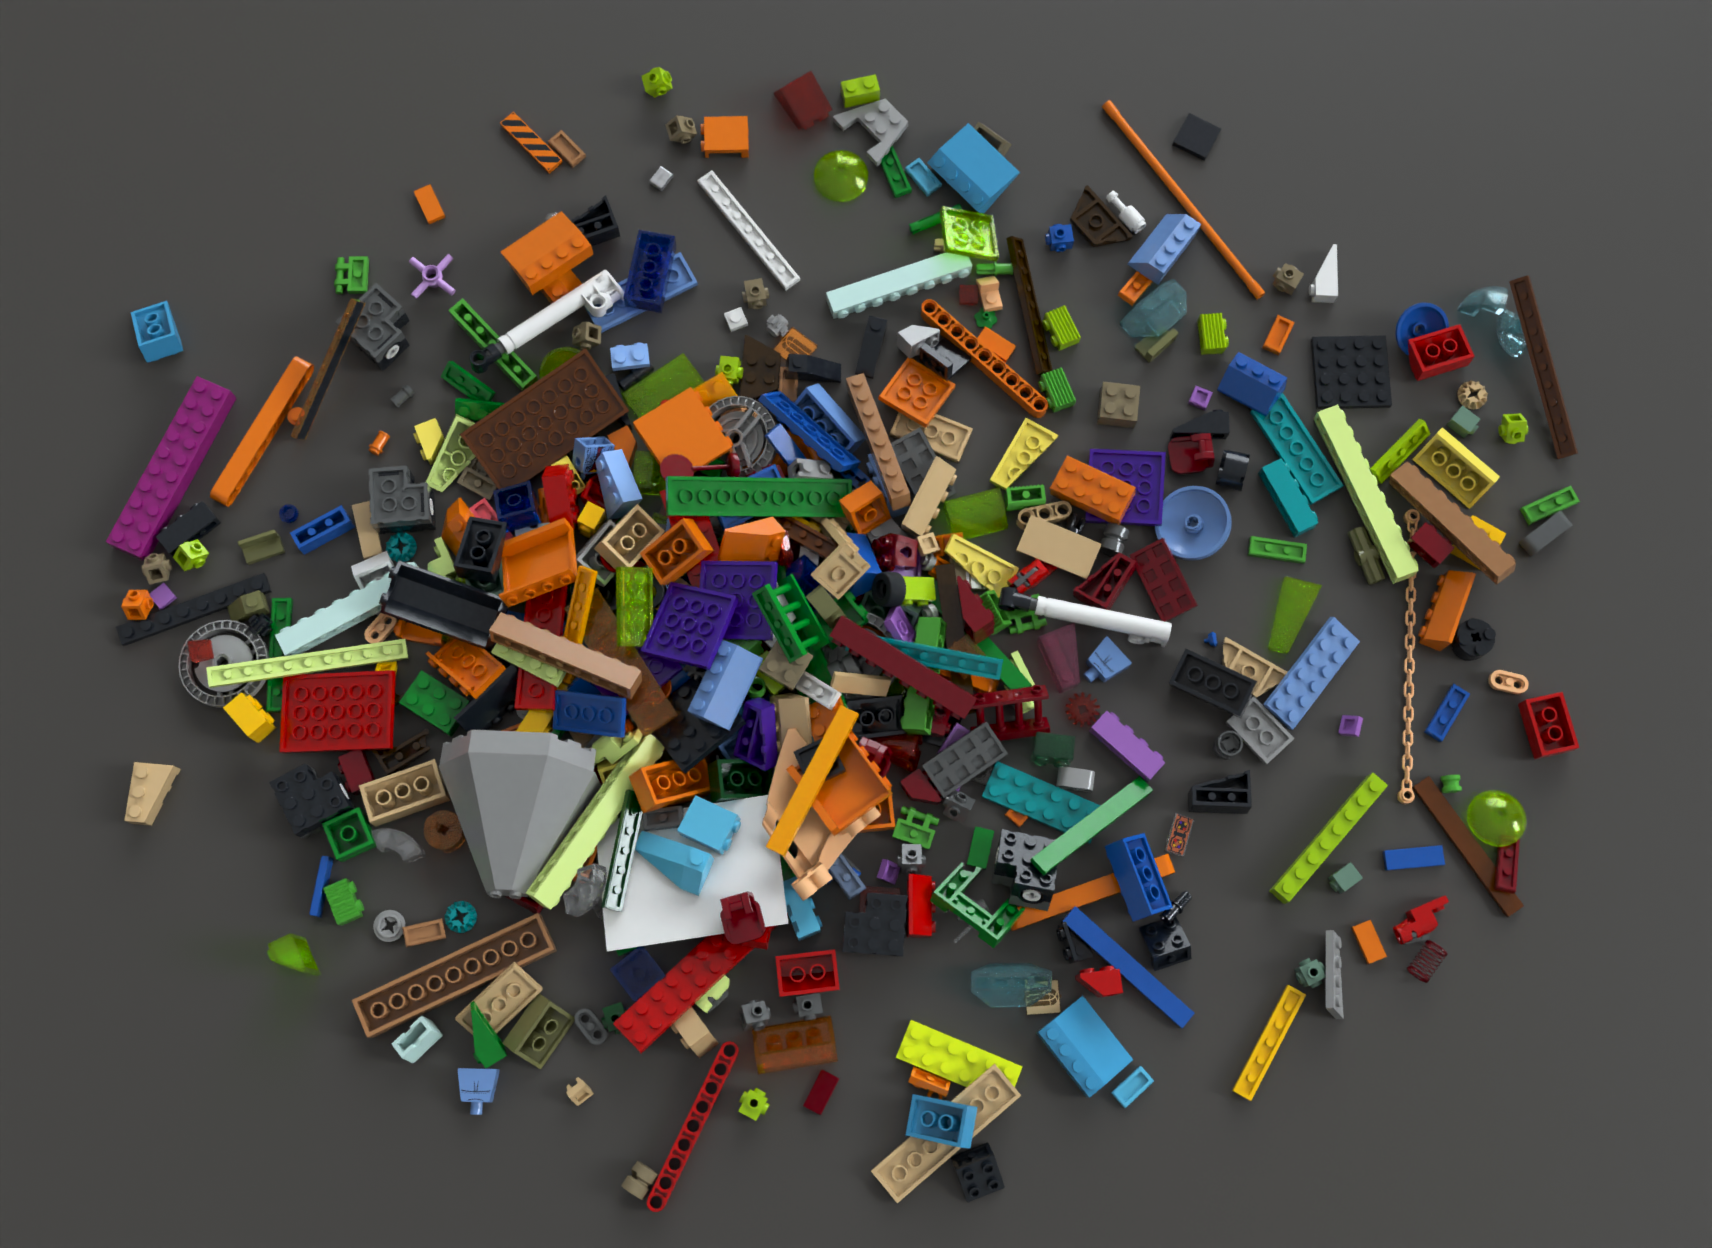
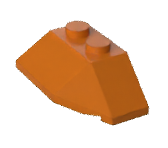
[441,498,475,556]

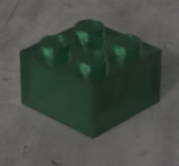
[1030,732,1075,768]

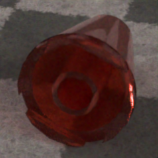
[869,734,923,773]

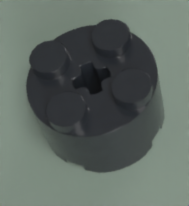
[1216,450,1250,491]
[1451,618,1496,661]

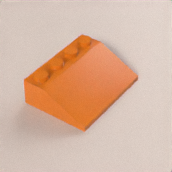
[500,211,593,295]

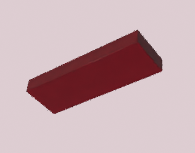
[1494,833,1520,894]

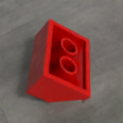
[1408,324,1475,381]
[907,874,936,938]
[775,949,840,997]

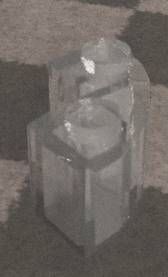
[371,828,426,863]
[563,863,607,917]

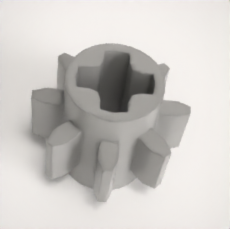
[766,314,789,337]

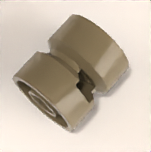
[621,1160,659,1200]

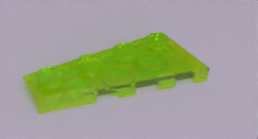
[1268,576,1322,654]

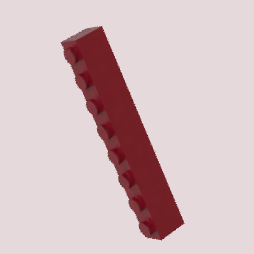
[829,615,977,720]

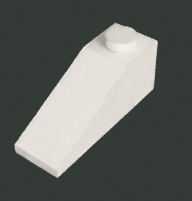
[1309,244,1338,303]

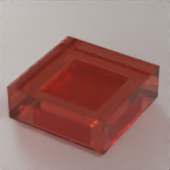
[959,285,978,305]

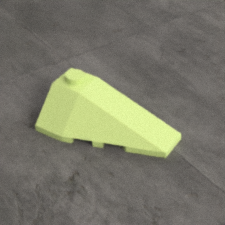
[426,414,475,492]

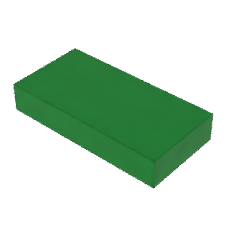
[966,826,994,870]

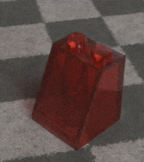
[773,71,833,130]

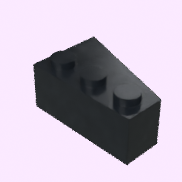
[571,195,620,246]
[1188,770,1252,814]

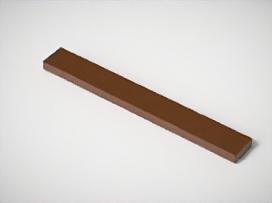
[1412,776,1524,917]

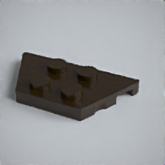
[1070,185,1133,247]
[740,335,781,400]

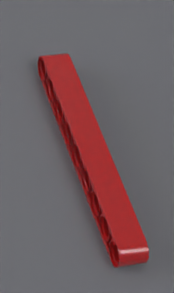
[647,1041,739,1212]

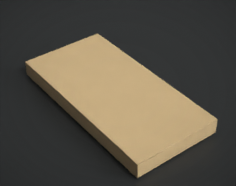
[889,412,973,463]
[1016,515,1101,579]
[455,962,543,1035]

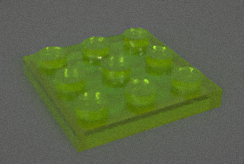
[940,206,999,262]

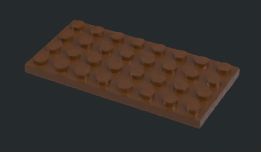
[460,348,629,497]

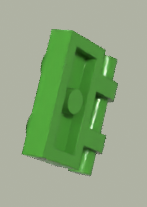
[334,256,369,295]
[1006,594,1047,634]
[892,806,939,850]

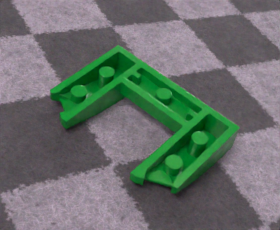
[930,862,1025,948]

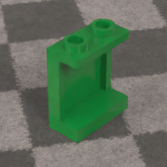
[815,590,869,650]

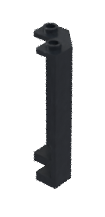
[379,561,509,652]

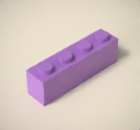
[1089,711,1165,782]

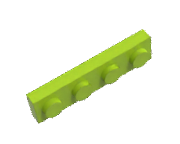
[1370,419,1431,484]

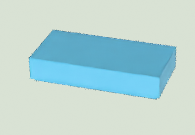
[905,158,942,197]
[1111,1066,1154,1108]

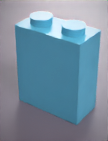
[677,795,741,855]

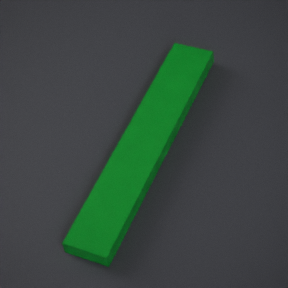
[266,598,293,713]

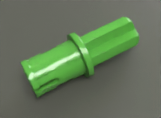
[976,262,1013,276]

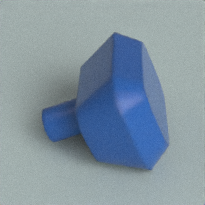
[1204,632,1218,647]

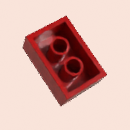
[542,464,580,530]
[1518,692,1579,760]

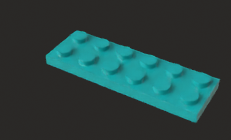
[1250,393,1344,505]
[982,761,1101,844]

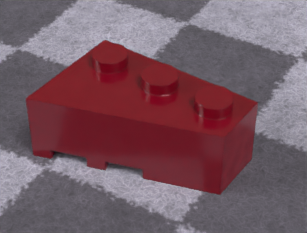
[1073,552,1136,610]

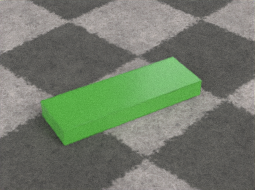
[1520,485,1580,526]
[1248,536,1307,564]

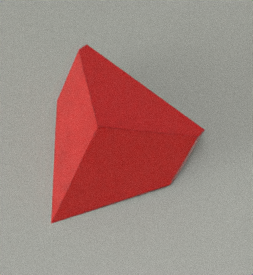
[580,473,607,514]

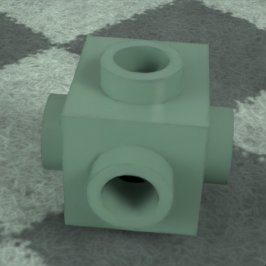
[1294,958,1326,988]

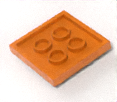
[878,358,956,428]

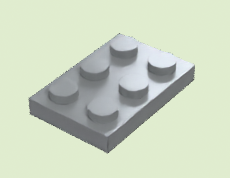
[1225,697,1295,765]

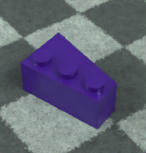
[733,697,778,771]

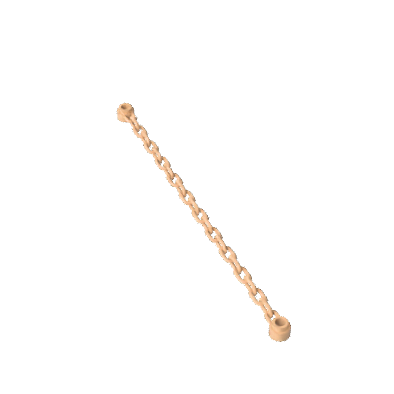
[1397,509,1420,804]

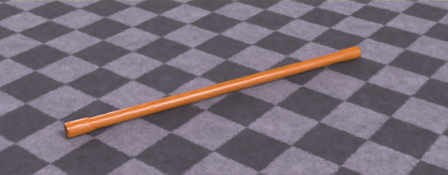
[1102,100,1265,300]

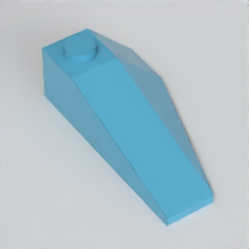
[635,831,714,896]

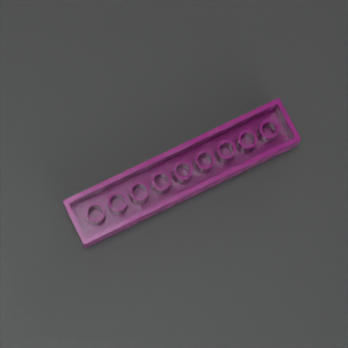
[106,376,237,561]

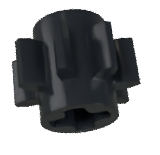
[248,613,273,637]

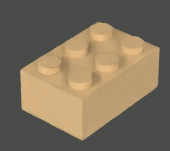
[594,504,665,576]

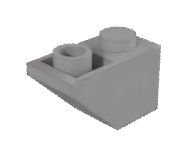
[896,325,940,359]

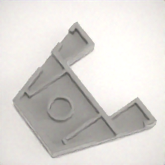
[833,98,908,166]

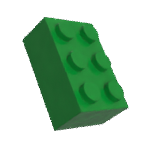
[399,670,470,737]

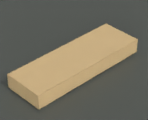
[352,501,383,560]
[830,671,891,697]

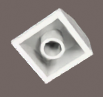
[351,551,395,589]

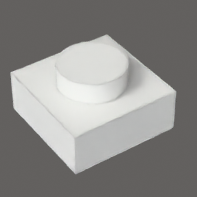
[724,307,748,332]

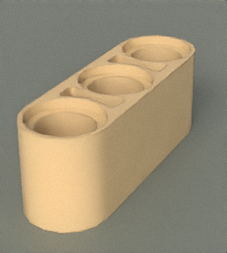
[1016,501,1072,530]

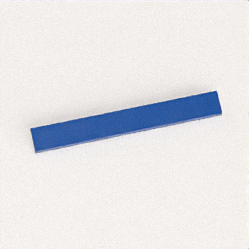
[1062,906,1195,1028]

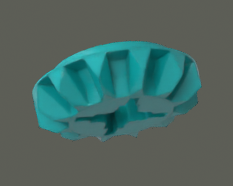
[386,532,417,562]
[444,901,477,933]

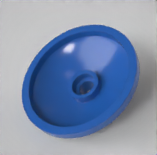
[1395,302,1449,356]

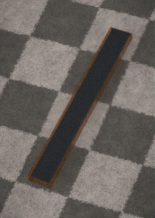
[291,298,366,440]

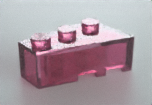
[1037,623,1080,693]

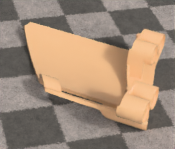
[762,728,881,901]

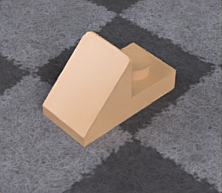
[976,276,1003,312]

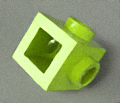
[641,67,673,98]
[715,356,743,386]
[1498,413,1528,444]
[173,539,209,571]
[739,1088,770,1121]

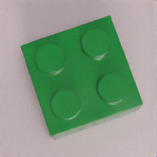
[322,807,379,862]

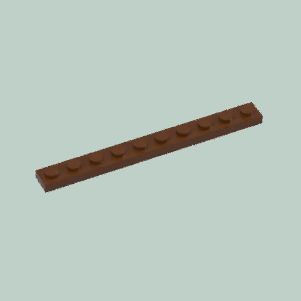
[1509,275,1578,459]
[693,471,839,559]

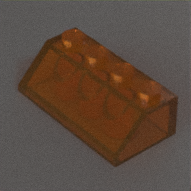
[752,1016,838,1074]

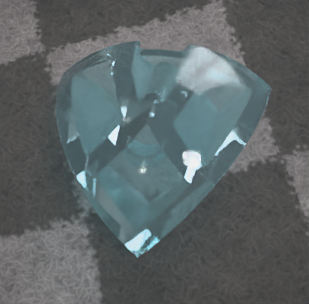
[1457,286,1508,317]
[1497,307,1527,358]

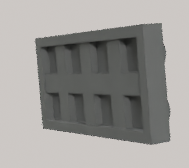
[891,427,957,499]
[921,721,1008,798]

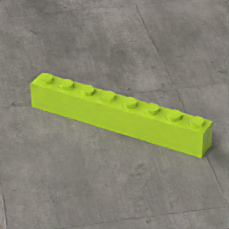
[1269,773,1388,904]

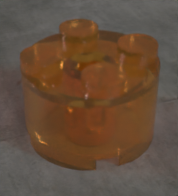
[424,810,466,852]

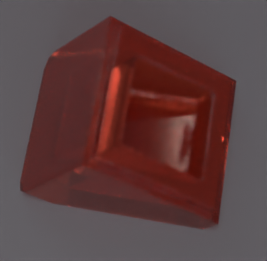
[188,640,214,663]

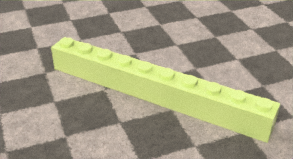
[1314,405,1419,584]
[526,731,665,910]

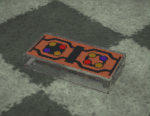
[1164,813,1194,857]

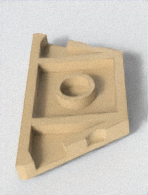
[1222,637,1288,698]

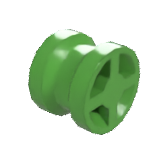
[1440,775,1462,793]

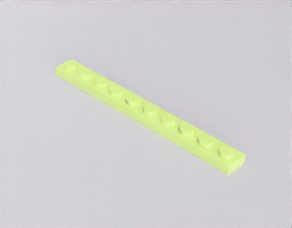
[206,639,408,688]

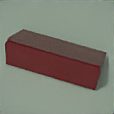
[803,1070,840,1115]

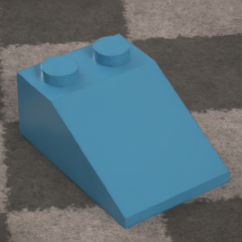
[131,301,183,363]
[906,1094,978,1148]

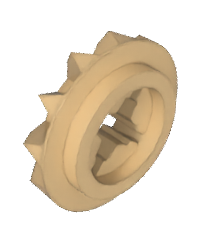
[1457,380,1488,409]

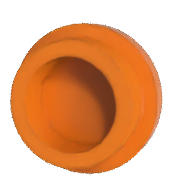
[287,407,307,426]

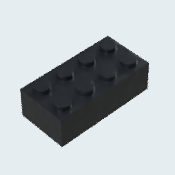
[1169,648,1258,718]

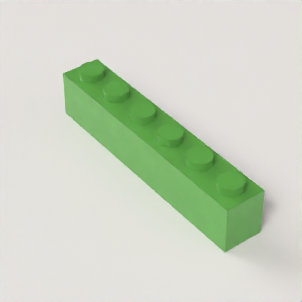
[448,298,538,391]
[901,617,947,735]

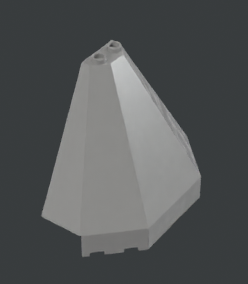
[439,730,601,899]

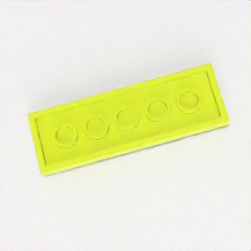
[896,1020,1023,1087]

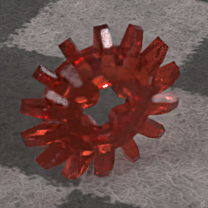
[1065,692,1100,727]

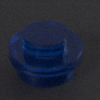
[279,504,299,523]

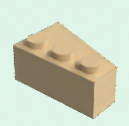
[124,762,181,826]
[670,1007,719,1058]

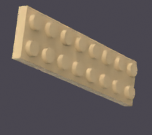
[871,1063,1021,1203]

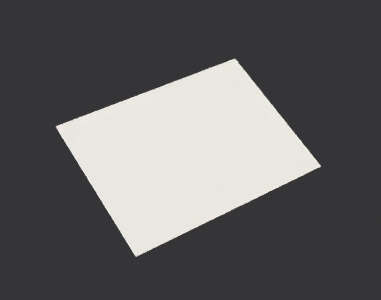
[597,795,788,951]

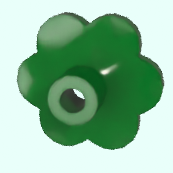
[974,307,997,329]

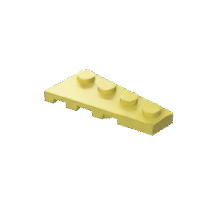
[989,418,1059,491]
[944,534,1019,598]

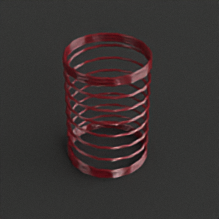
[1407,940,1447,983]

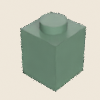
[1446,405,1480,438]
[1328,862,1363,894]

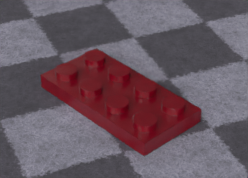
[1129,538,1198,622]

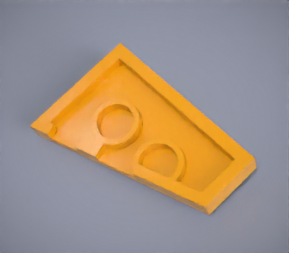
[693,372,737,407]

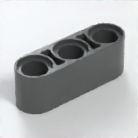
[1518,510,1573,557]

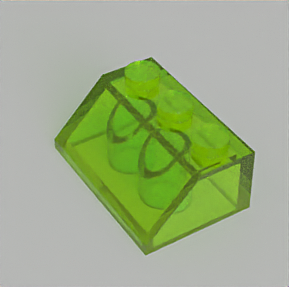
[943,487,1008,540]
[267,933,321,976]

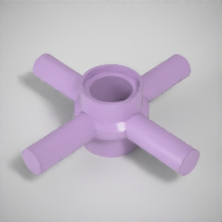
[409,254,456,299]

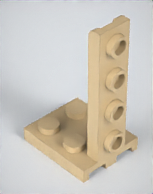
[811,517,871,600]

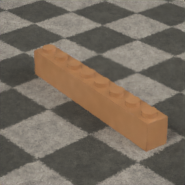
[846,373,911,511]
[1389,461,1516,585]
[489,612,642,699]

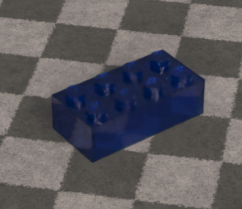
[623,230,677,313]

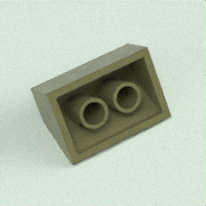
[503,993,575,1069]

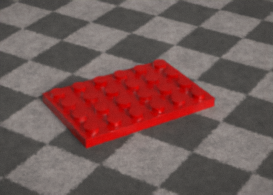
[279,670,396,753]

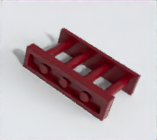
[970,685,1050,741]

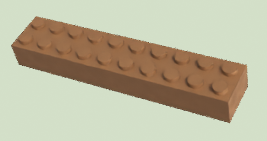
[352,913,557,1038]

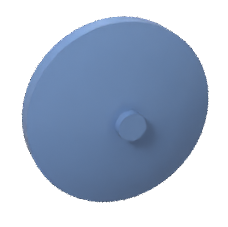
[1155,486,1232,560]

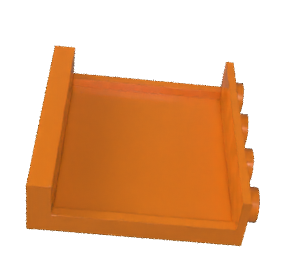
[633,387,733,473]
[499,517,577,607]
[786,730,893,836]

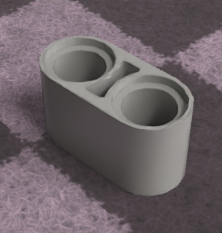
[1056,767,1095,792]

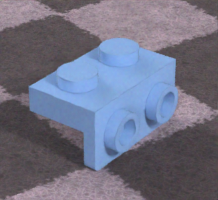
[610,342,650,371]

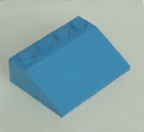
[927,123,1020,214]
[1036,995,1133,1098]

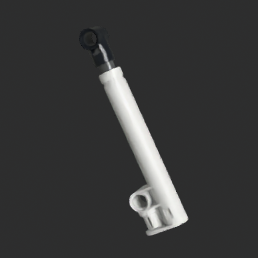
[470,270,626,374]
[998,587,1172,647]

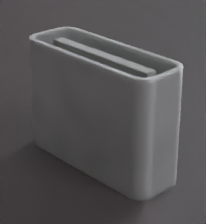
[649,166,673,191]

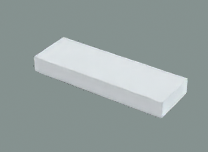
[795,671,842,711]

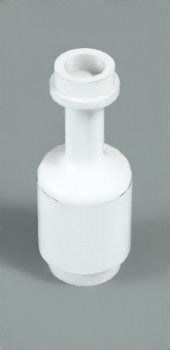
[1106,191,1146,234]

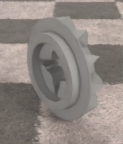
[373,910,406,942]

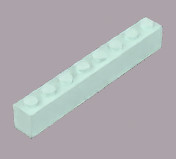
[826,246,972,319]
[275,562,419,656]

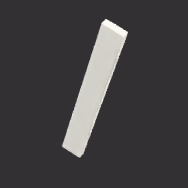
[697,170,800,291]

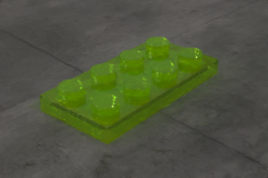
[622,353,705,418]
[616,567,653,647]

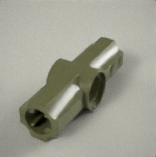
[1348,526,1385,585]

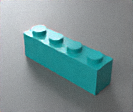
[1258,458,1318,538]

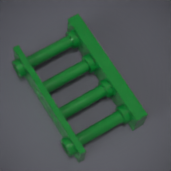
[752,574,830,663]

